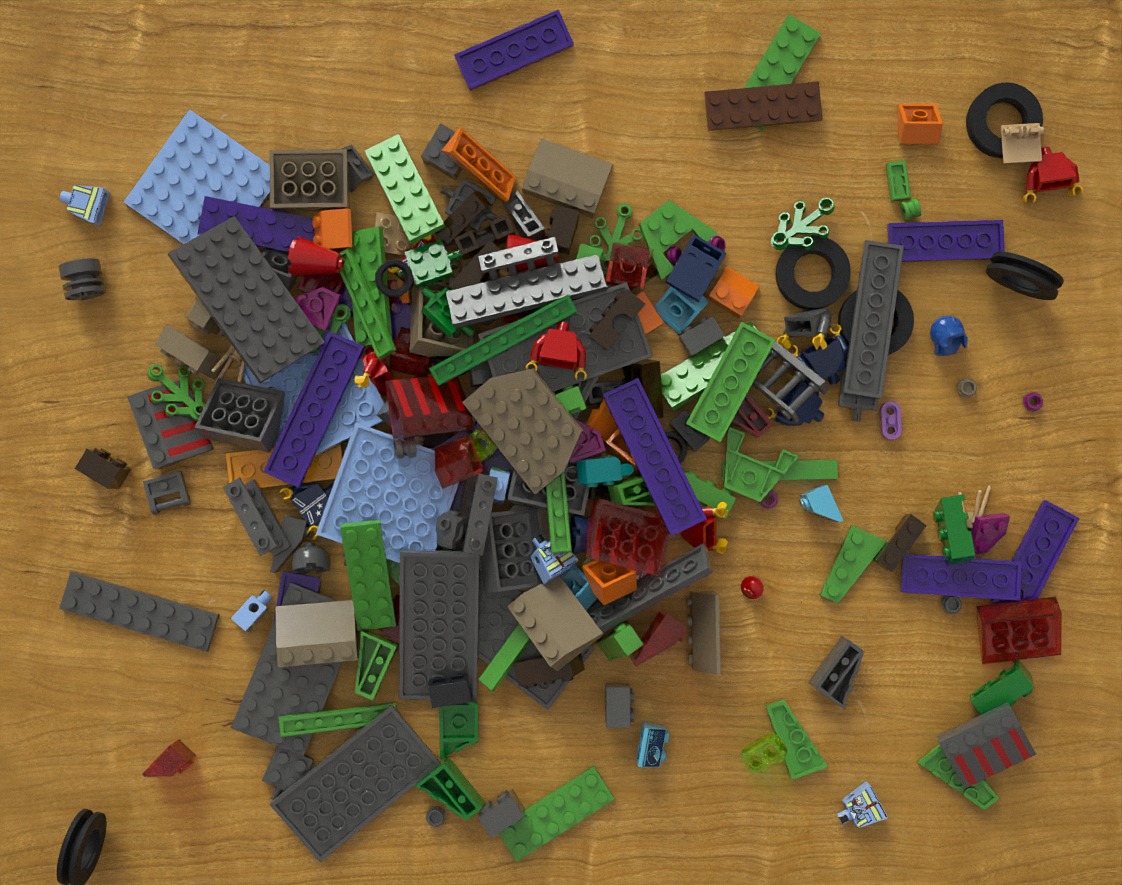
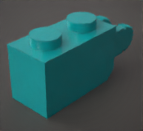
[576,457,634,488]

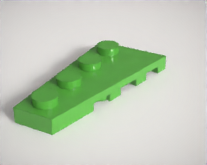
[820,525,887,603]
[765,699,828,780]
[917,744,1000,810]

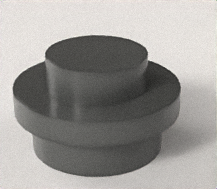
[942,596,962,614]
[426,807,446,827]

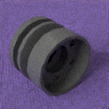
[59,258,106,301]

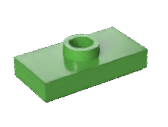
[886,160,911,201]

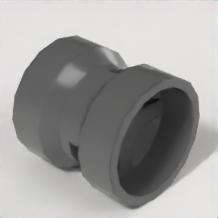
[394,438,417,459]

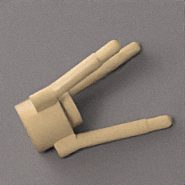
[212,345,246,384]
[958,486,991,528]

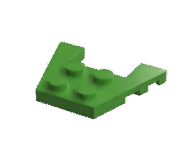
[639,200,718,281]
[724,427,799,502]

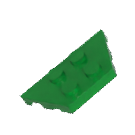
[439,699,479,759]

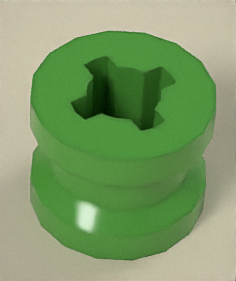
[900,198,921,221]

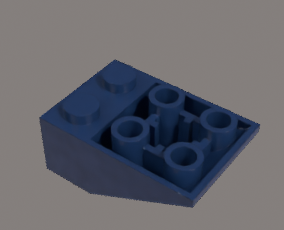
[665,234,727,302]

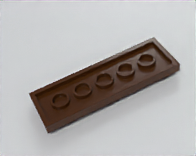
[704,81,823,131]

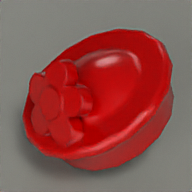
[741,576,764,599]

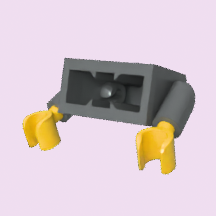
[777,309,832,350]

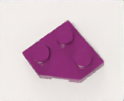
[296,287,342,330]
[569,420,606,463]
[971,513,1010,554]

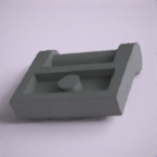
[143,471,191,515]

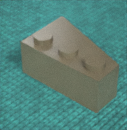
[185,296,220,335]
[155,325,227,380]

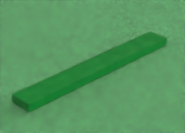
[429,294,578,386]

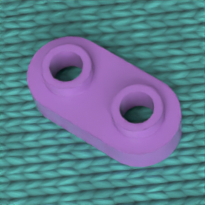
[880,401,902,440]

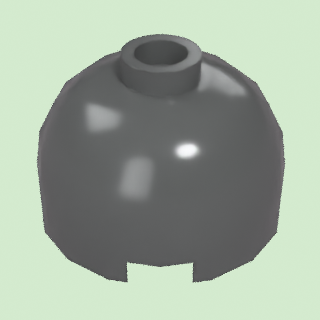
[291,542,330,574]

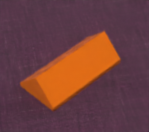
[441,127,516,202]

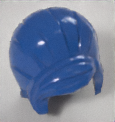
[930,316,968,356]

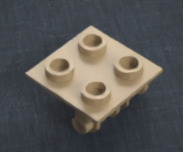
[1001,123,1044,164]
[375,212,410,256]

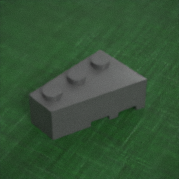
[808,636,864,709]

